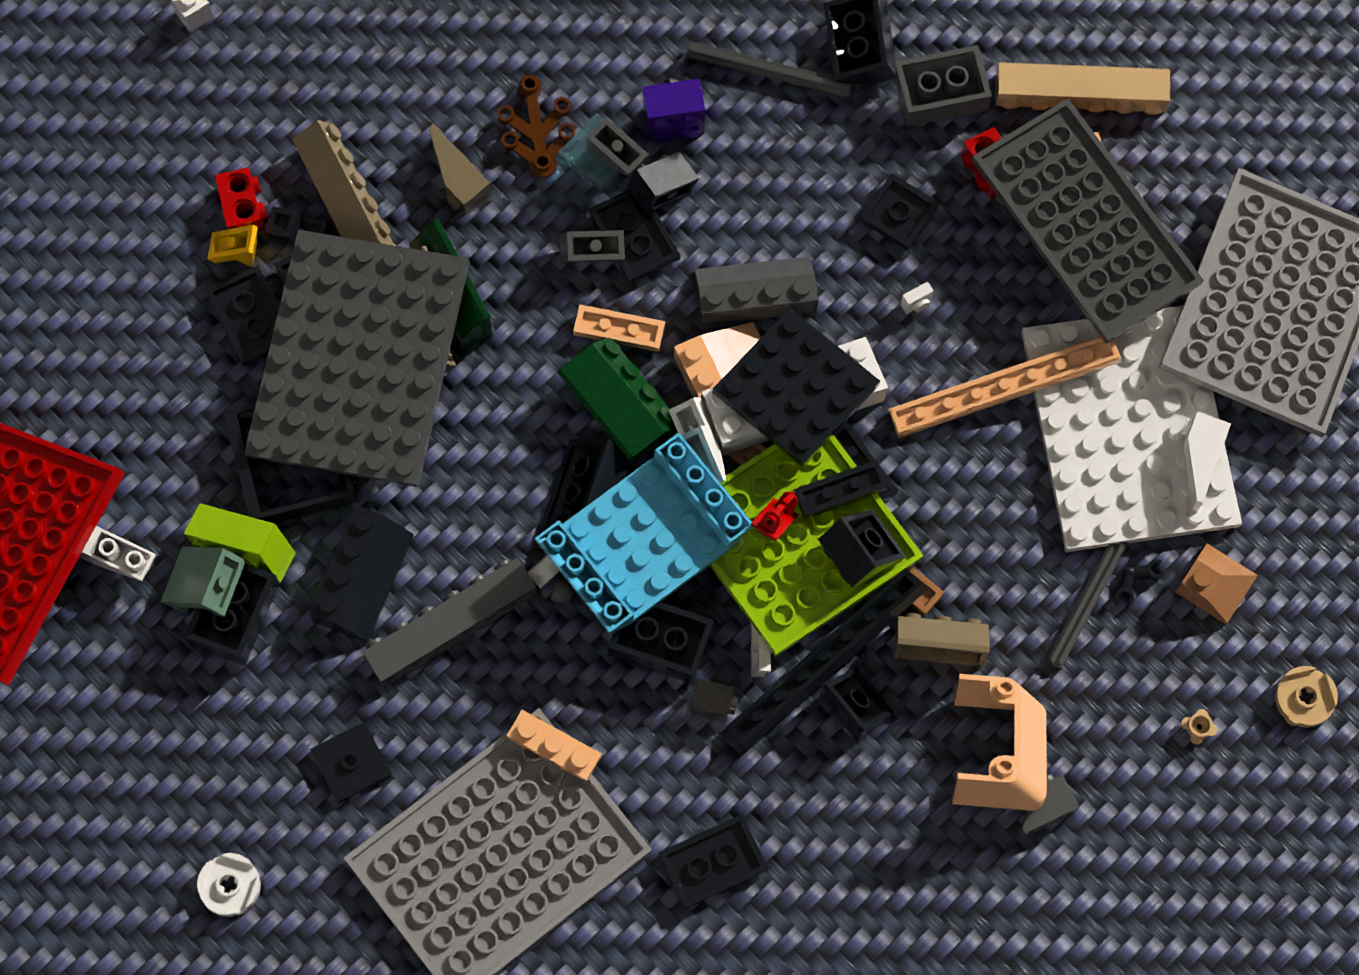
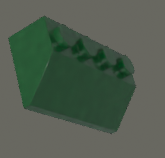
[409,218,493,351]
[557,337,677,461]

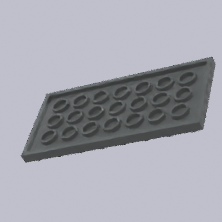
[972,98,1204,344]

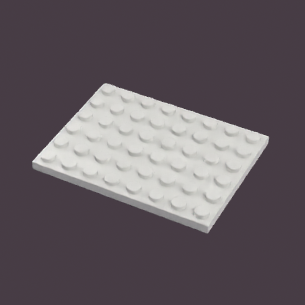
[1021,306,1242,552]

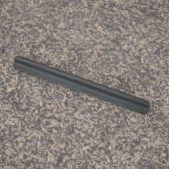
[687,42,852,97]
[1048,542,1128,668]

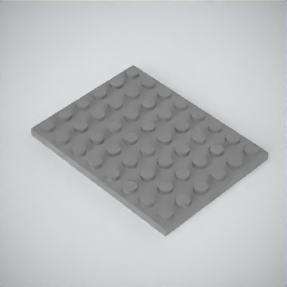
[1159,168,1359,437]
[344,708,652,975]

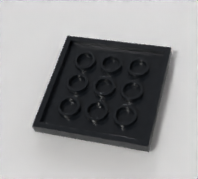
[712,308,880,467]

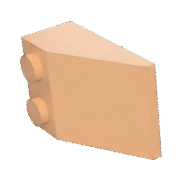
[674,322,761,398]

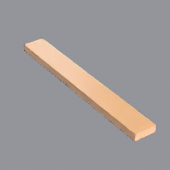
[888,336,1121,438]

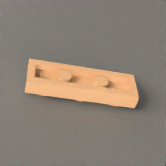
[573,304,665,352]
[507,710,602,782]

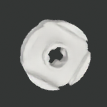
[197,853,261,917]

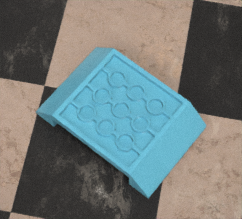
[535,433,753,634]

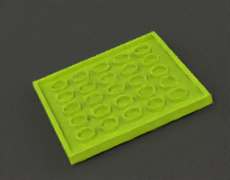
[710,435,923,657]

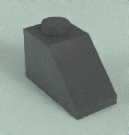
[586,117,649,176]
[559,230,625,264]
[1019,774,1080,839]

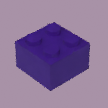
[643,79,705,143]

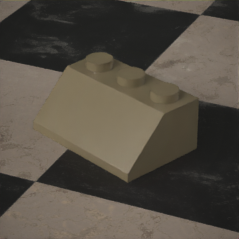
[893,613,990,667]

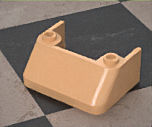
[952,674,1047,810]

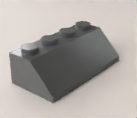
[694,257,818,325]

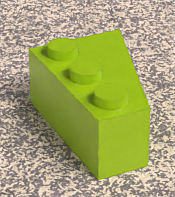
[184,503,296,583]

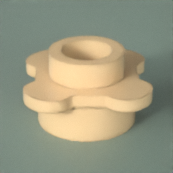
[1181,709,1217,745]

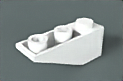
[79,526,156,581]

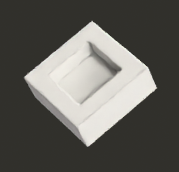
[900,282,934,314]

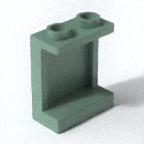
[161,546,246,616]

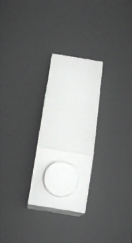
[1181,411,1231,512]

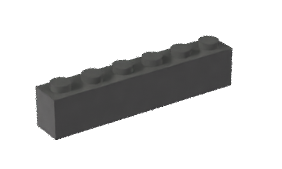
[362,558,537,689]

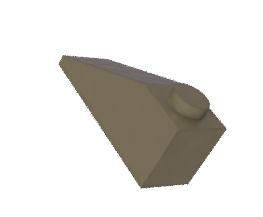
[429,124,492,215]

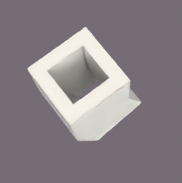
[527,555,559,588]

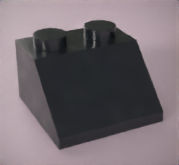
[818,509,906,588]

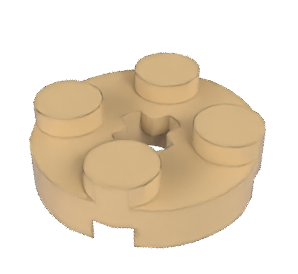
[1275,666,1338,728]

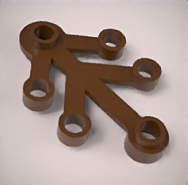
[497,75,575,178]

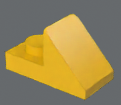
[207,225,257,267]

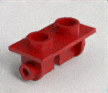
[751,492,799,542]

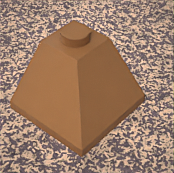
[1175,543,1258,624]

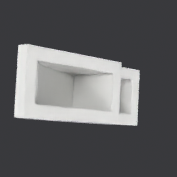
[669,397,726,483]

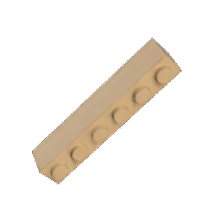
[995,63,1170,115]

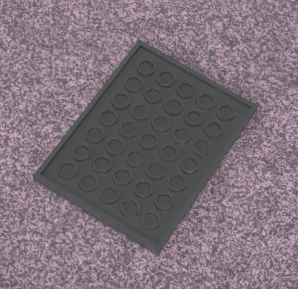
[244,230,470,487]

